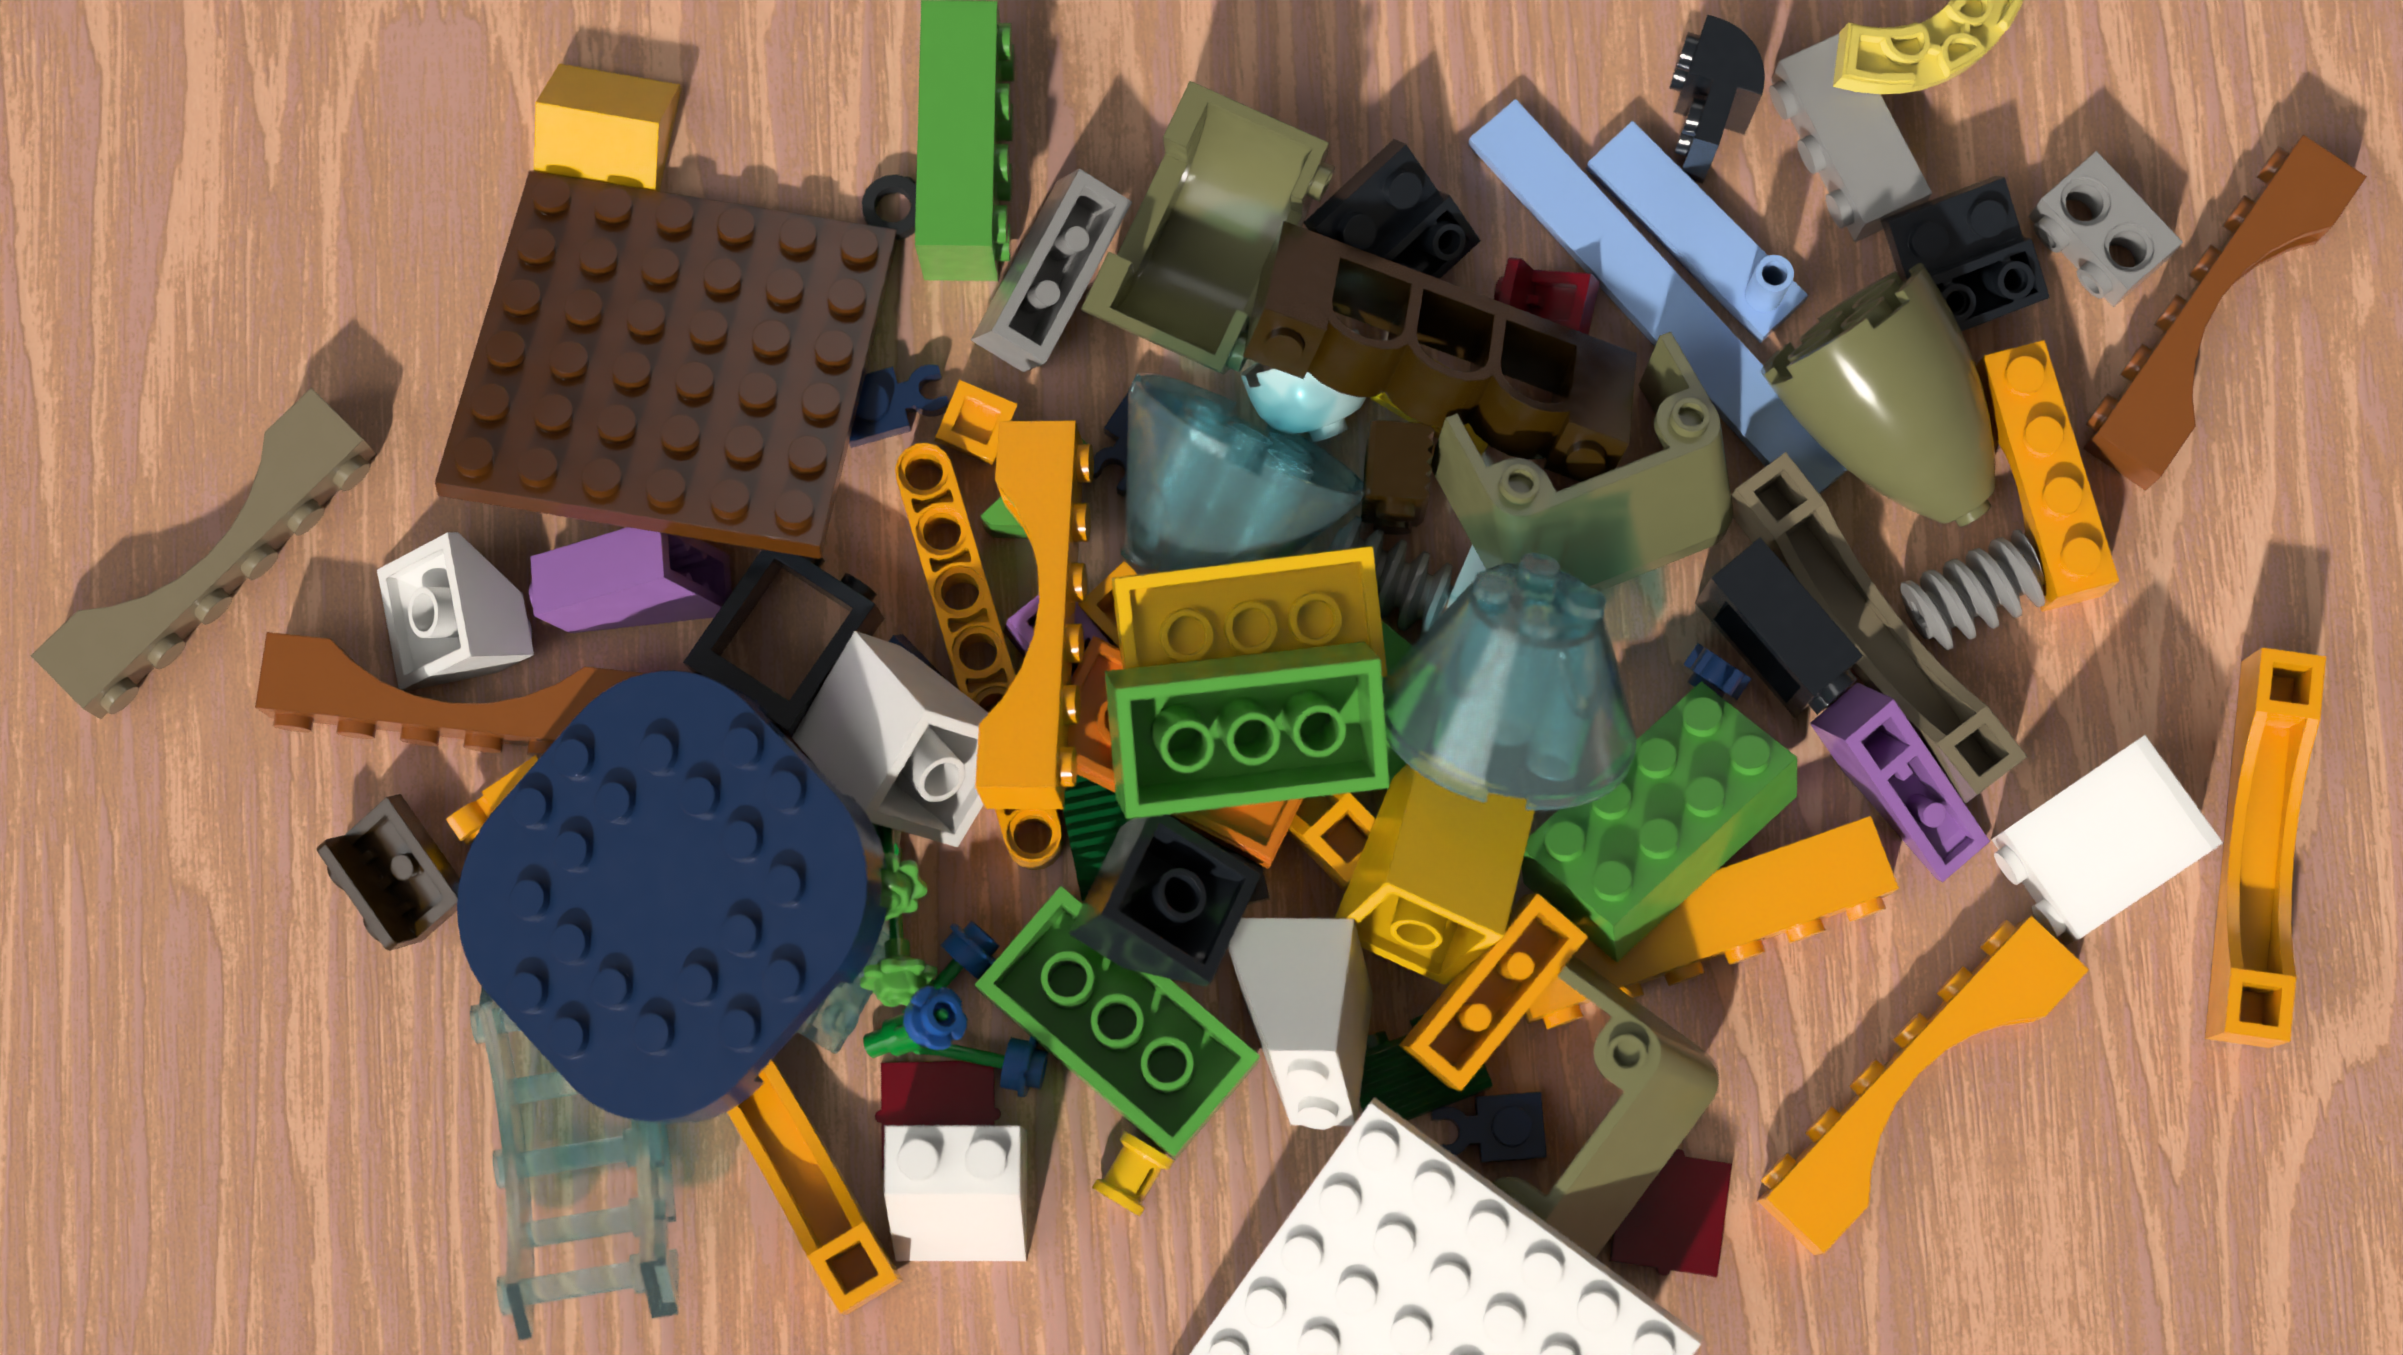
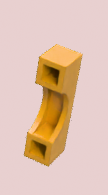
[1976,340,2119,612]

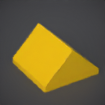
[534,64,682,191]

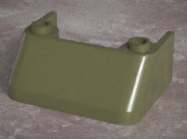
[1431,332,1733,616]
[1492,955,1719,1258]

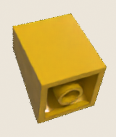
[1334,750,1536,985]

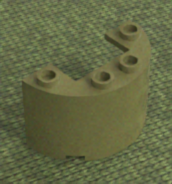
[1081,81,1335,374]

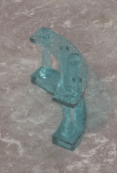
[470,987,679,1340]

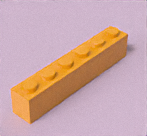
[1524,816,1899,1030]

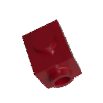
[1494,257,1600,335]

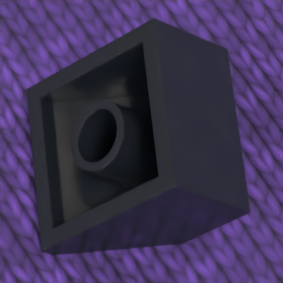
[1069,814,1261,986]

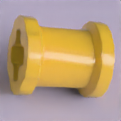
[1092,1131,1174,1217]

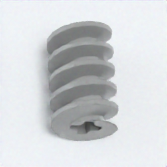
[1327,515,1454,642]
[1900,529,2045,650]

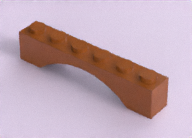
[2083,135,2367,491]
[255,632,645,758]

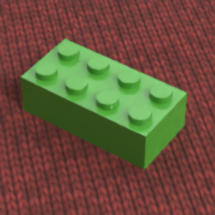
[915,0,1015,281]
[1105,642,1389,819]
[1521,681,1797,963]
[975,886,1260,1160]

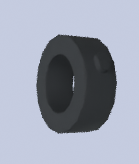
[862,175,916,240]

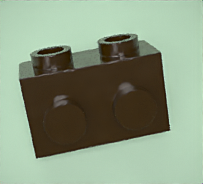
[316,794,460,951]

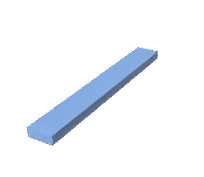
[1468,99,1847,494]

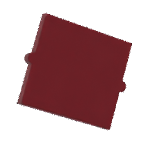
[875,1061,1001,1170]
[1609,1149,1732,1277]

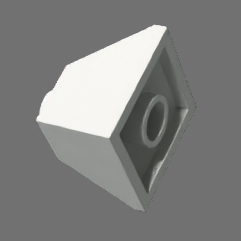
[377,532,534,691]

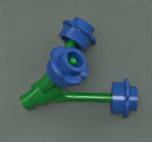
[863,920,1049,1098]

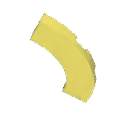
[1833,0,2023,94]

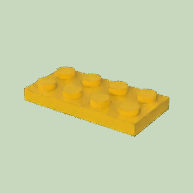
[1111,546,1388,677]

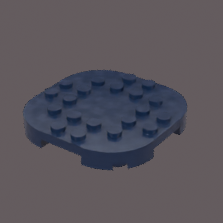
[457,671,887,1124]

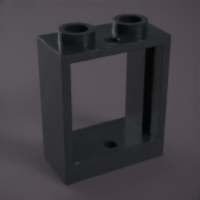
[1695,537,1863,718]
[683,549,885,740]

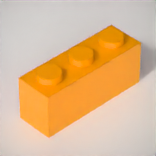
[1399,893,1588,1091]

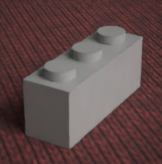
[1769,34,1932,242]
[971,169,1132,372]

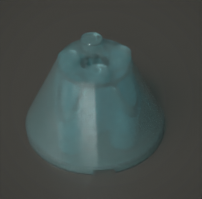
[1120,372,1365,572]
[1382,553,1636,810]

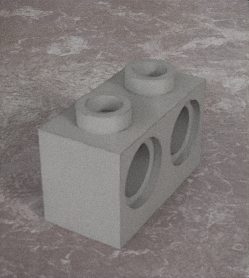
[2028,151,2183,307]

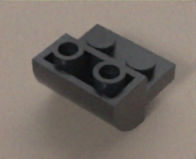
[1669,14,1765,184]
[1303,139,1481,279]
[1881,176,2050,331]

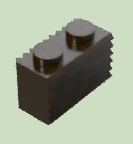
[1361,420,1435,535]

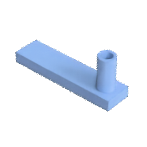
[1586,121,1808,343]

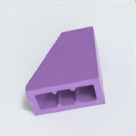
[529,527,732,633]

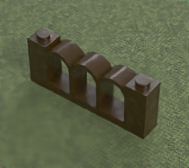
[1243,221,1637,482]

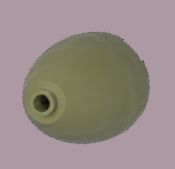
[1761,263,1995,527]

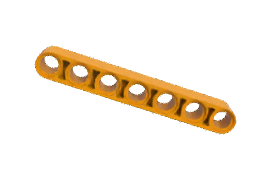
[895,443,1064,870]

